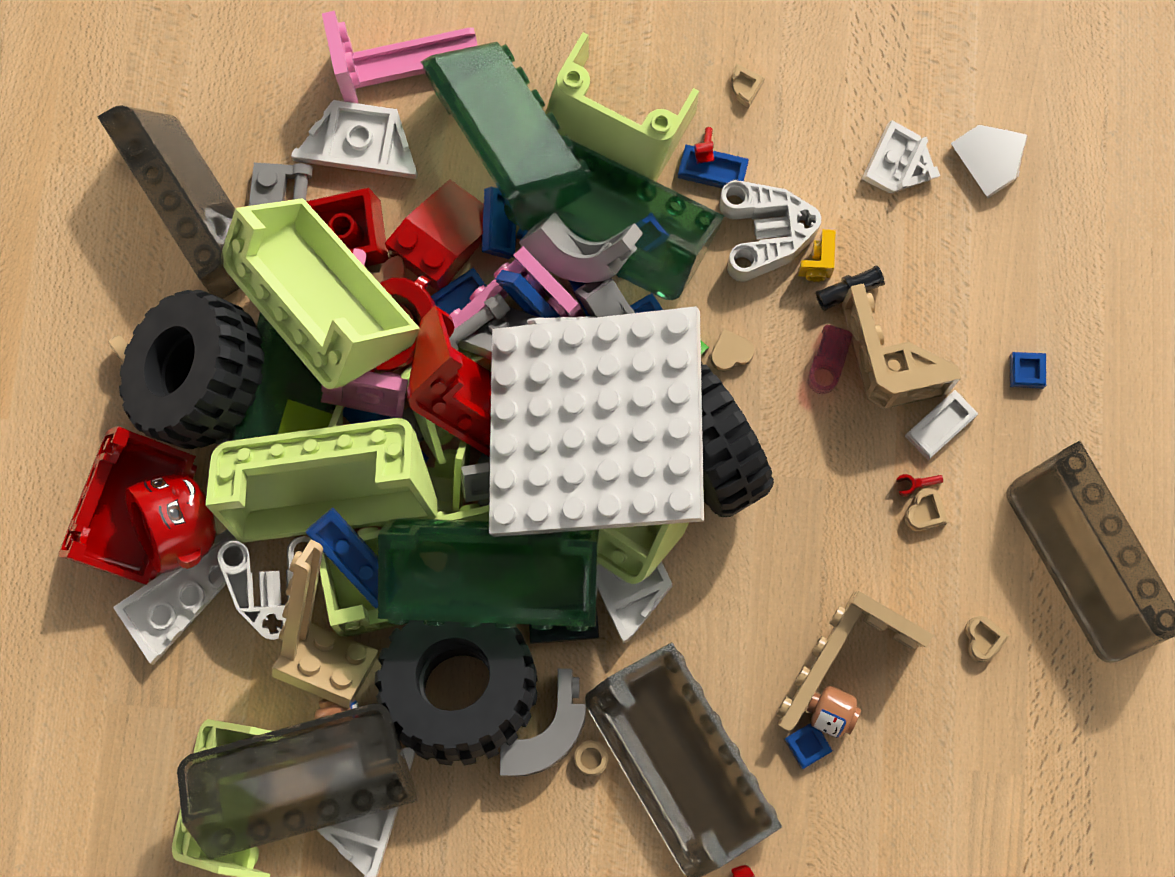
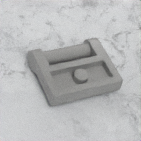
[249,162,313,206]

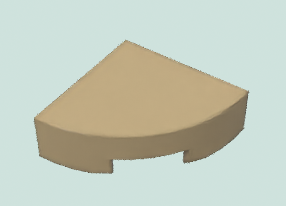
[732,63,765,109]

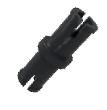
[815,265,885,311]

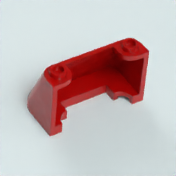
[407,305,491,457]
[59,426,197,585]

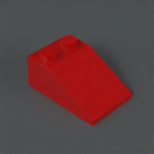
[385,179,484,291]
[306,187,389,267]

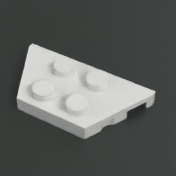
[291,100,418,179]
[580,551,672,644]
[316,747,415,877]

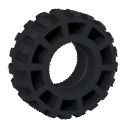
[119,290,264,449]
[701,361,774,517]
[375,600,538,766]

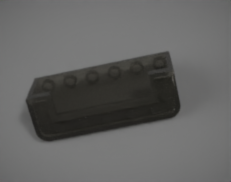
[97,105,240,299]
[1007,441,1175,663]
[585,642,782,877]
[177,703,417,860]

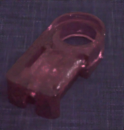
[808,324,853,394]

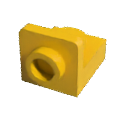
[798,229,836,282]

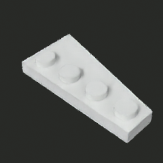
[113,529,243,665]

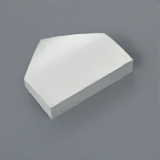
[862,120,940,193]
[951,125,1027,198]

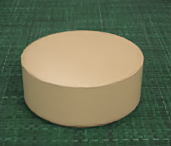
[108,335,127,364]
[574,741,609,776]

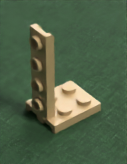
[272,540,379,709]
[776,591,934,730]

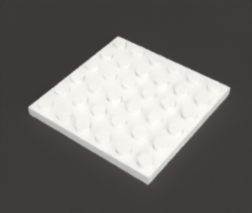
[489,306,704,537]

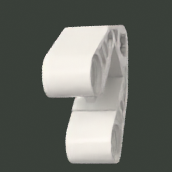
[719,180,821,282]
[217,536,312,640]

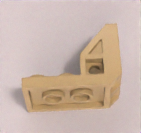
[842,283,961,409]

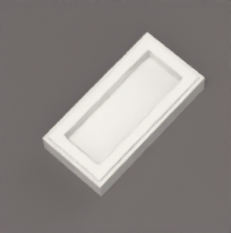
[905,390,978,460]

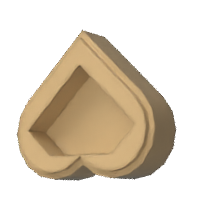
[711,329,755,372]
[904,488,948,531]
[965,616,1010,662]

